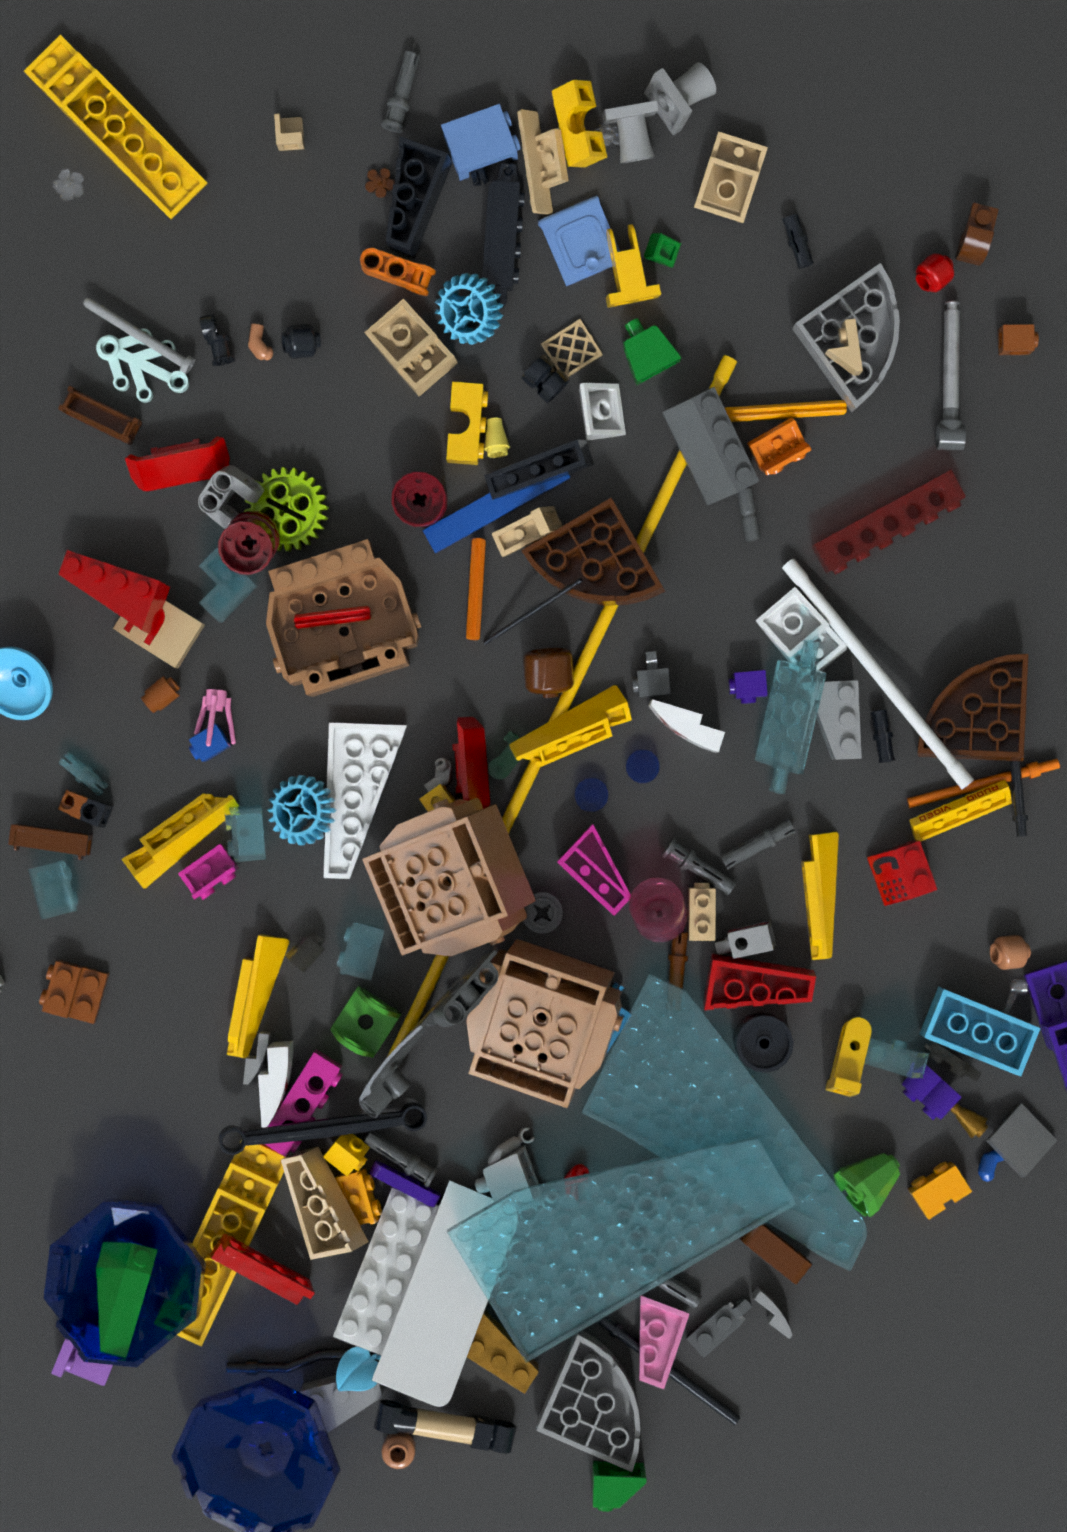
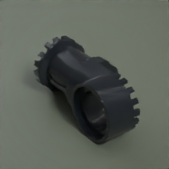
[199,314,235,366]

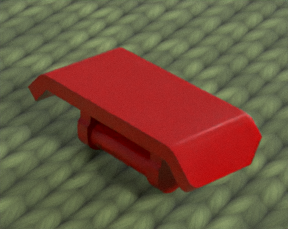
[125,436,230,491]
[452,717,490,809]

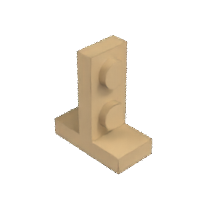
[492,506,563,557]

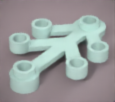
[96,328,189,403]

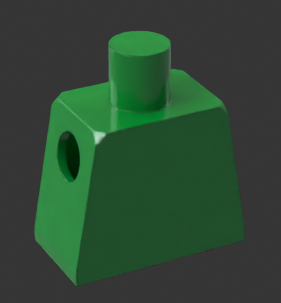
[623,318,681,386]

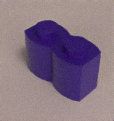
[902,1061,962,1120]

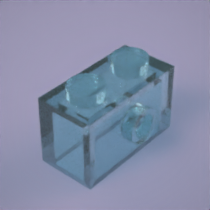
[225,805,266,862]
[864,1038,929,1079]

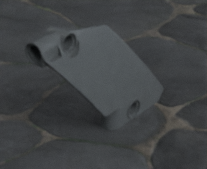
[359,945,499,1118]

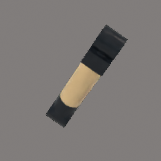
[374,1399,517,1454]

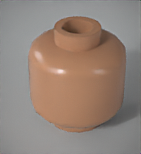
[990,935,1031,970]
[381,1432,416,1469]

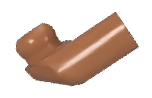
[248,324,273,361]

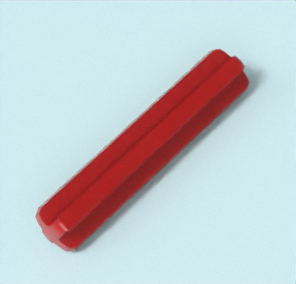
[294,606,371,629]

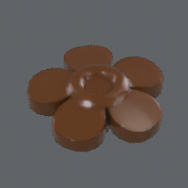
[365,168,395,198]

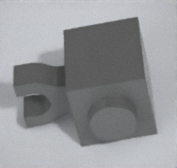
[632,651,671,698]

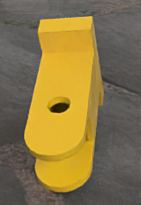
[606,224,661,308]
[825,1017,872,1097]

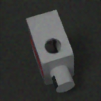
[715,920,777,958]

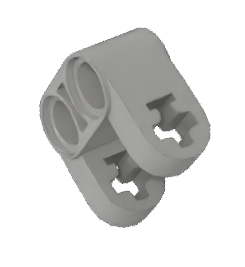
[198,465,264,528]

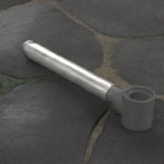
[935,301,966,450]

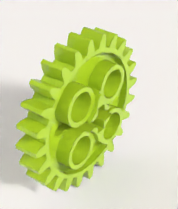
[244,467,329,552]

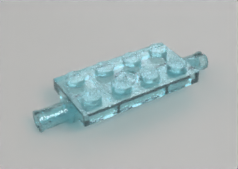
[755,639,827,794]

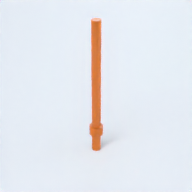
[907,758,1060,808]

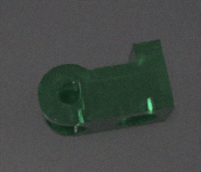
[488,731,520,780]

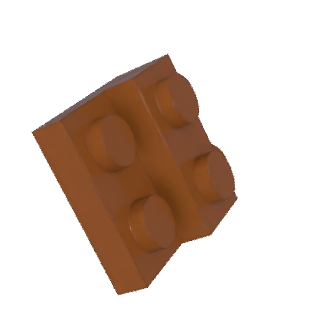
[39,960,109,1024]

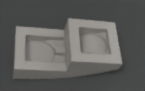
[243,1031,272,1085]
[752,1286,792,1339]

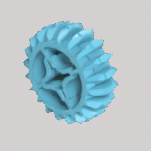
[435,273,504,345]
[267,775,337,845]

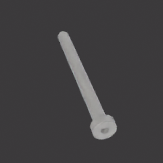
[83,298,195,374]

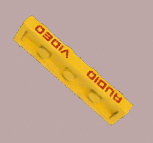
[909,780,1012,842]

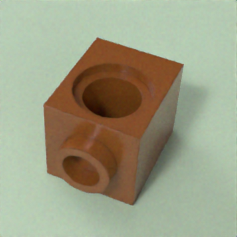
[998,324,1039,355]

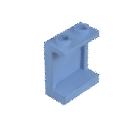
[441,104,521,181]

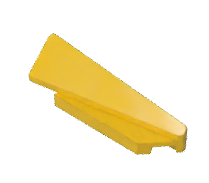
[509,685,632,767]
[122,794,239,889]
[801,832,839,960]
[227,934,289,1058]

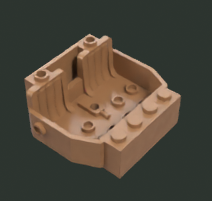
[266,539,421,697]
[362,798,536,956]
[466,939,623,1108]

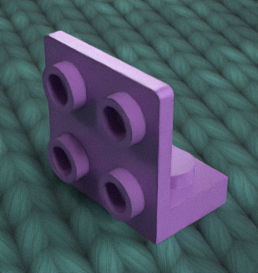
[51,1318,117,1386]

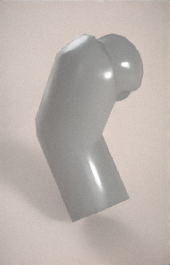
[424,758,452,792]

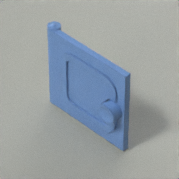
[538,195,620,287]

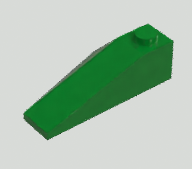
[96,1242,157,1358]

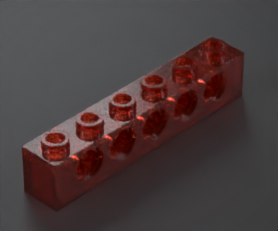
[812,470,966,575]

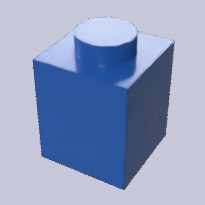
[189,724,232,762]

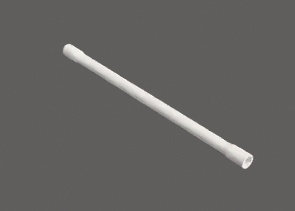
[782,558,974,789]

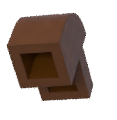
[955,203,999,266]

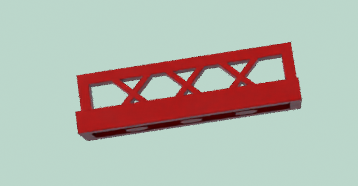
[210,1233,315,1305]

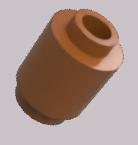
[141,676,181,713]

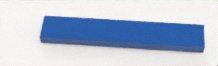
[422,475,570,554]

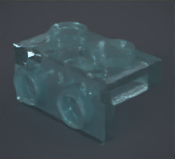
[28,860,78,920]
[337,922,385,980]

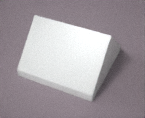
[579,383,626,441]

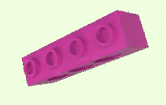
[265,1049,343,1157]

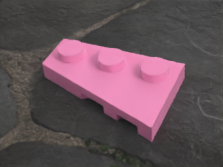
[639,1296,689,1390]

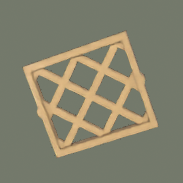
[541,319,603,377]

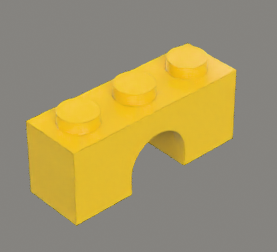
[552,80,607,167]
[446,382,488,465]

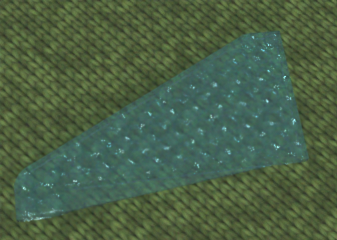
[581,973,867,1271]

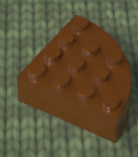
[521,498,666,606]
[917,654,1028,761]

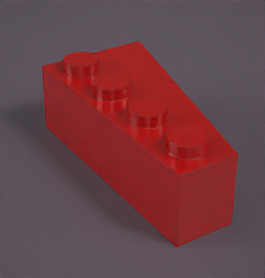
[58,550,170,636]
[703,954,816,1010]

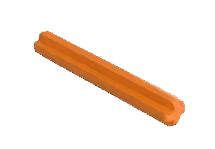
[466,538,486,640]

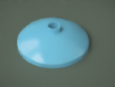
[0,647,53,720]

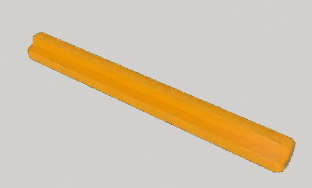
[725,400,847,422]

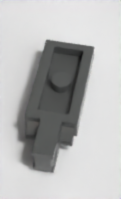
[686,1296,752,1358]

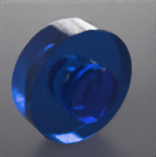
[626,750,660,783]
[575,778,608,812]

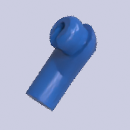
[978,1150,1004,1182]

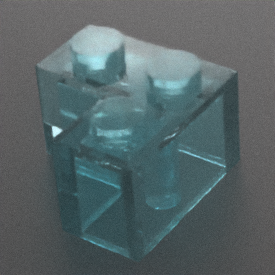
[199,548,258,623]

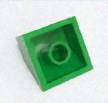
[591,1461,647,1512]

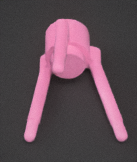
[194,689,236,747]

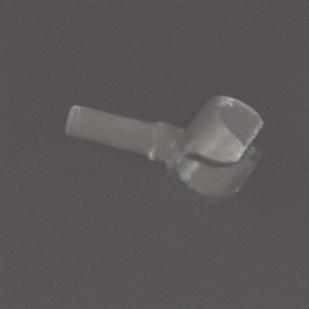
[1003,979,1027,1014]

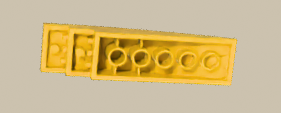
[24,35,208,220]
[155,1140,289,1347]

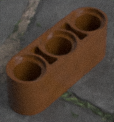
[738,1217,813,1285]

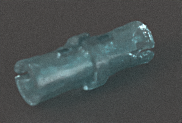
[58,751,109,797]

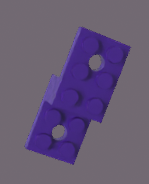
[1023,960,1067,1092]

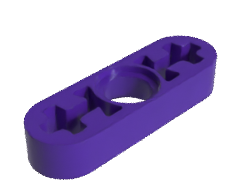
[369,1160,441,1207]

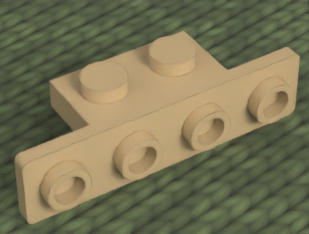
[517,109,569,215]

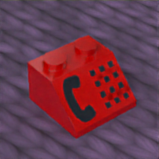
[867,840,937,906]

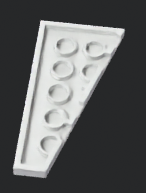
[324,723,407,879]

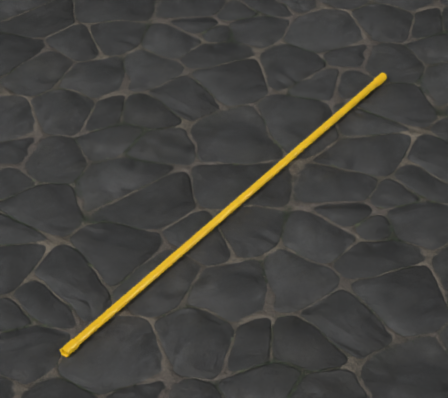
[387,355,737,1057]

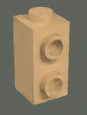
[688,883,716,941]

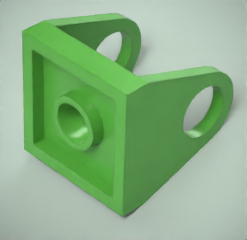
[330,986,402,1058]

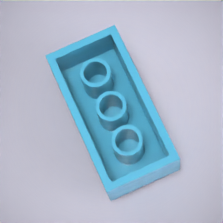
[919,986,1041,1076]

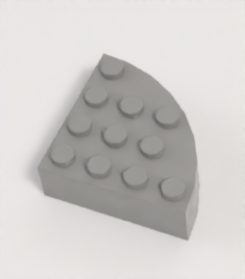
[792,263,900,413]
[536,1327,640,1472]

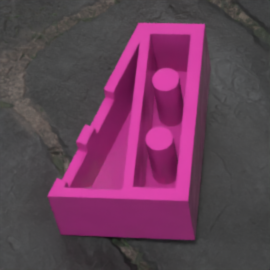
[557,824,632,916]

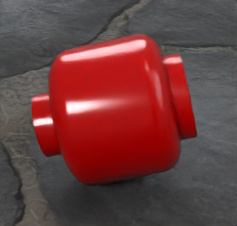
[915,253,954,293]

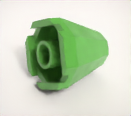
[833,1153,900,1217]

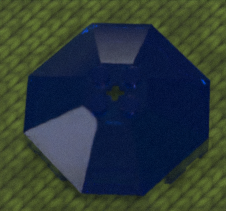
[43,1199,206,1368]
[171,1377,341,1532]

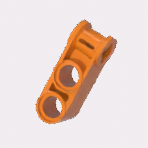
[360,248,436,296]

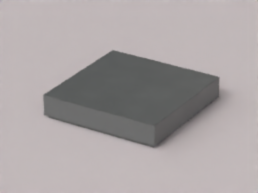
[986,1103,1057,1178]

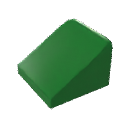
[644,233,681,268]

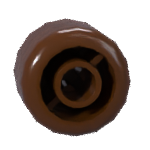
[523,648,574,698]

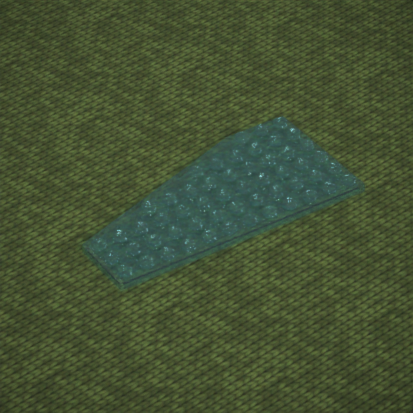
[447,1136,796,1363]

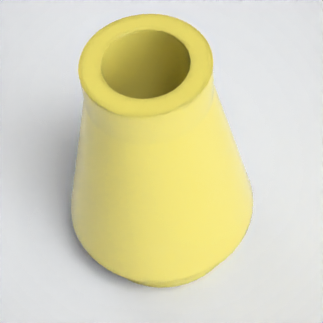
[484,418,510,458]

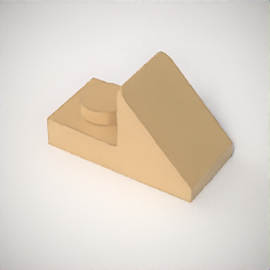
[825,319,863,376]

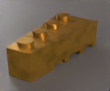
[467,1308,539,1394]

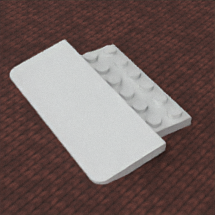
[333,1180,518,1407]

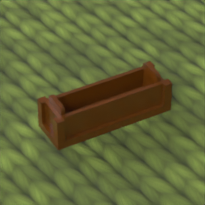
[58,386,142,446]
[8,824,93,860]

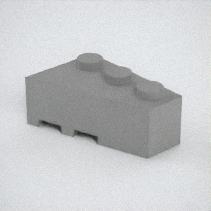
[803,680,862,760]
[300,1375,384,1442]

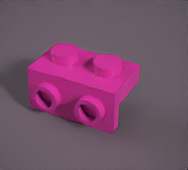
[178,843,239,900]

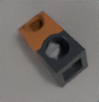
[58,789,114,828]

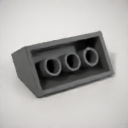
[662,387,759,505]

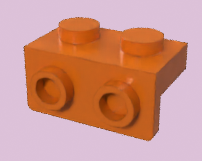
[747,417,812,475]

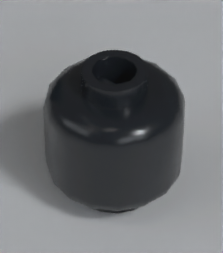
[281,324,321,359]

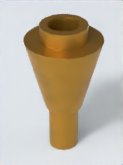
[950,1104,989,1139]

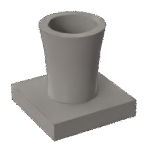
[644,62,716,135]
[602,100,658,164]

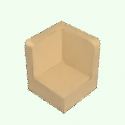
[274,113,305,151]

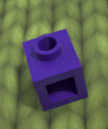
[728,670,768,704]

